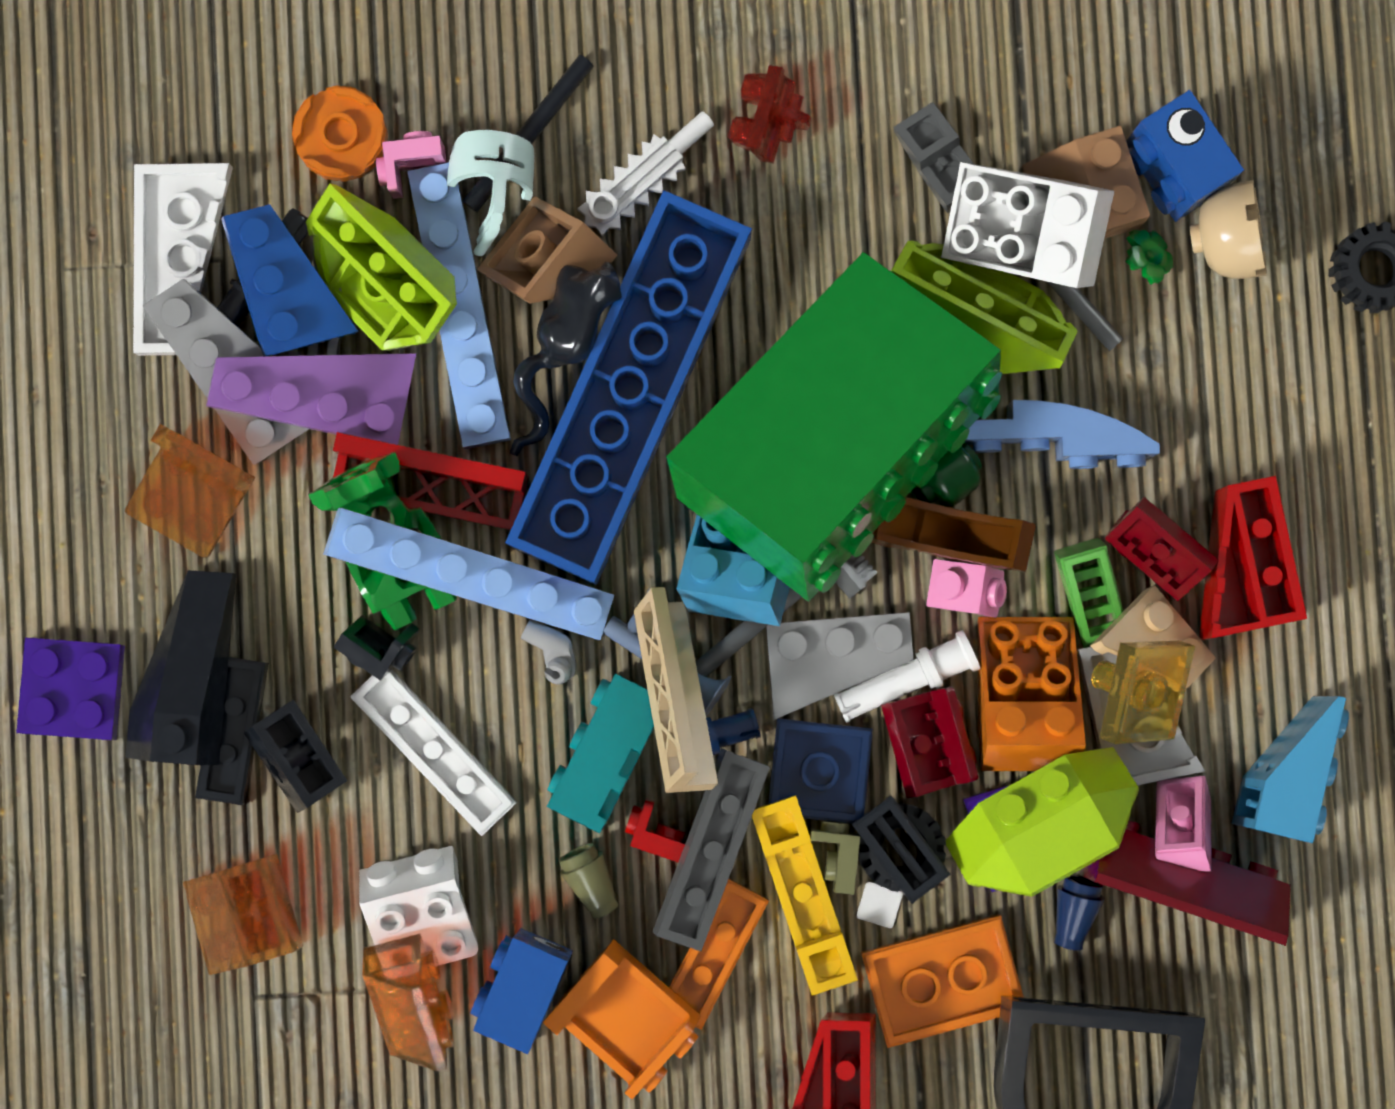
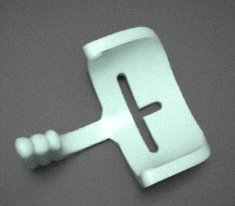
[447,130,535,256]

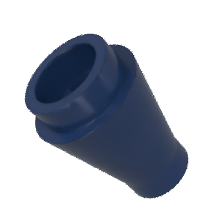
[1054,875,1105,951]

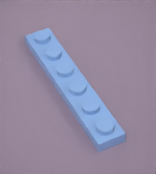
[407,162,511,449]
[323,508,614,640]

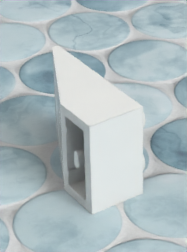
[941,162,1115,288]

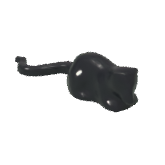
[510,262,622,456]

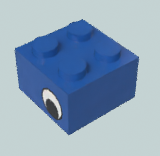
[1126,90,1244,222]
[470,928,573,1055]

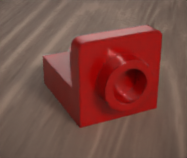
[625,798,686,862]

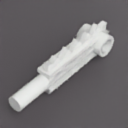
[577,111,714,236]

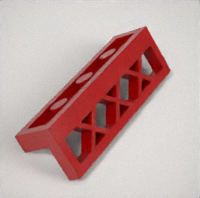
[333,432,529,531]

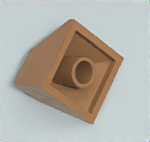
[477,196,618,304]

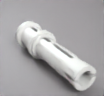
[833,630,980,723]

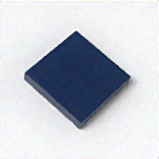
[768,718,873,824]

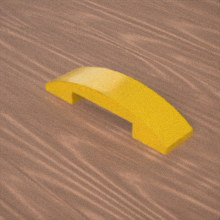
[752,795,858,996]

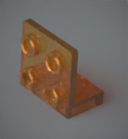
[125,424,255,558]

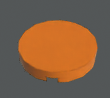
[292,85,388,182]

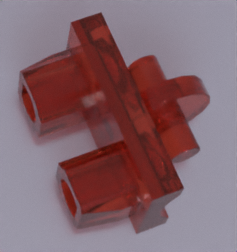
[728,65,812,164]

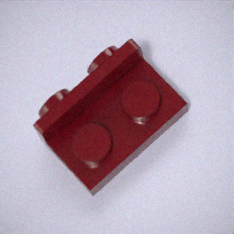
[1104,497,1218,601]

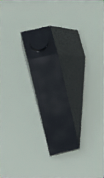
[125,570,236,765]

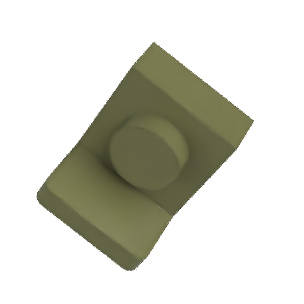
[809,821,860,895]

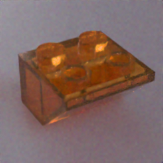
[182,853,303,975]
[362,934,454,1071]

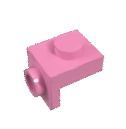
[376,131,446,199]
[926,559,1007,618]

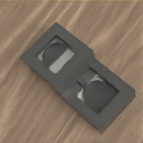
[893,102,974,214]

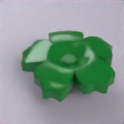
[1125,230,1174,285]

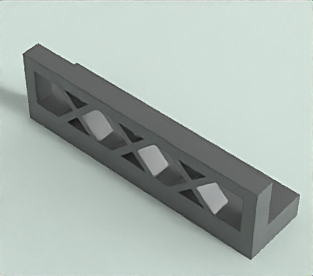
[652,748,770,951]

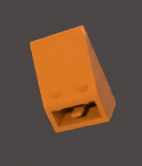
[977,617,1086,771]

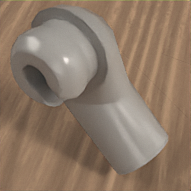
[521,619,577,685]

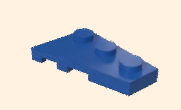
[221,204,358,357]

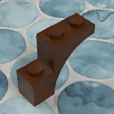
[871,497,1036,572]

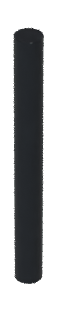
[463,54,594,213]

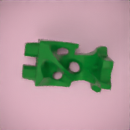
[308,451,457,630]

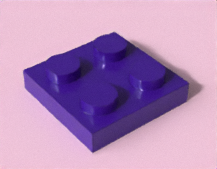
[16,637,125,740]

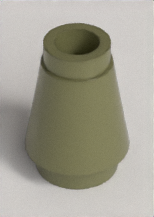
[559,842,619,919]

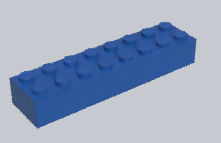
[505,190,752,585]

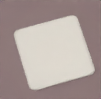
[856,882,903,928]

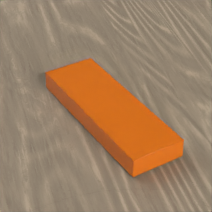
[669,878,769,1030]

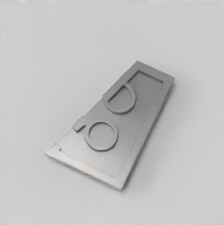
[766,612,914,720]

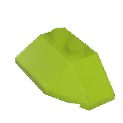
[306,184,457,351]
[891,240,1078,374]
[946,747,1139,897]

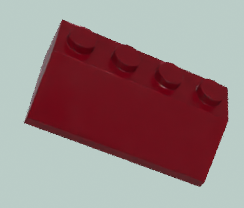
[1078,820,1291,946]

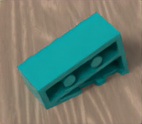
[546,674,654,834]

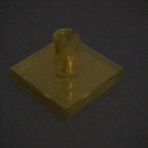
[1091,640,1195,744]

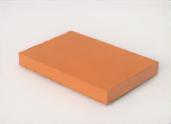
[860,914,1024,1048]

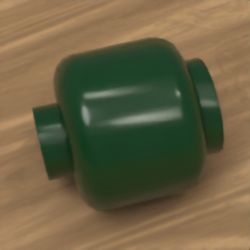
[912,442,982,508]

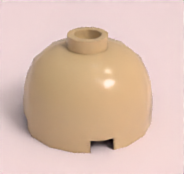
[1190,180,1267,279]

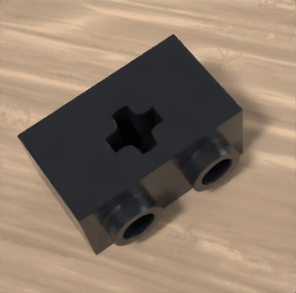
[244,700,348,813]

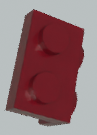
[881,686,978,798]

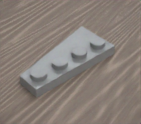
[142,279,309,465]

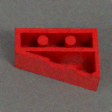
[1199,476,1307,640]
[792,1012,876,1109]

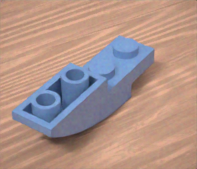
[965,400,1160,469]

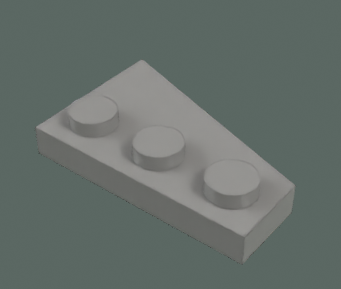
[1077,647,1205,785]

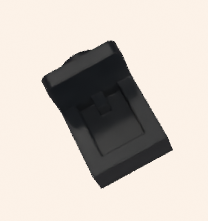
[334,615,420,681]

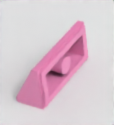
[1155,776,1211,872]

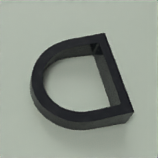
[993,996,1205,1109]

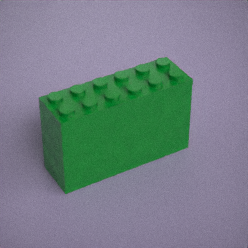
[666,252,1002,602]

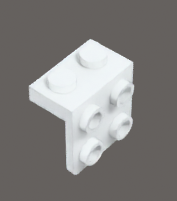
[359,846,478,977]

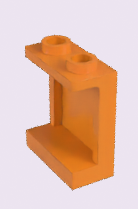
[542,939,701,1099]

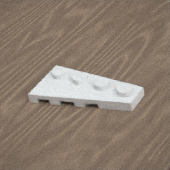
[133,163,233,356]

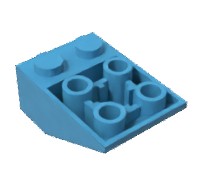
[676,515,790,626]
[1232,696,1349,843]

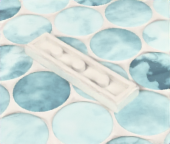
[350,670,517,836]

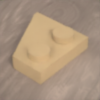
[1090,585,1216,692]

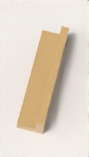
[634,587,718,793]

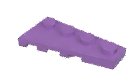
[206,353,416,445]

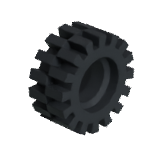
[1328,222,1395,313]
[858,803,946,892]

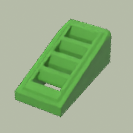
[1054,538,1123,648]

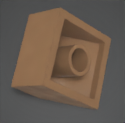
[1021,125,1150,239]

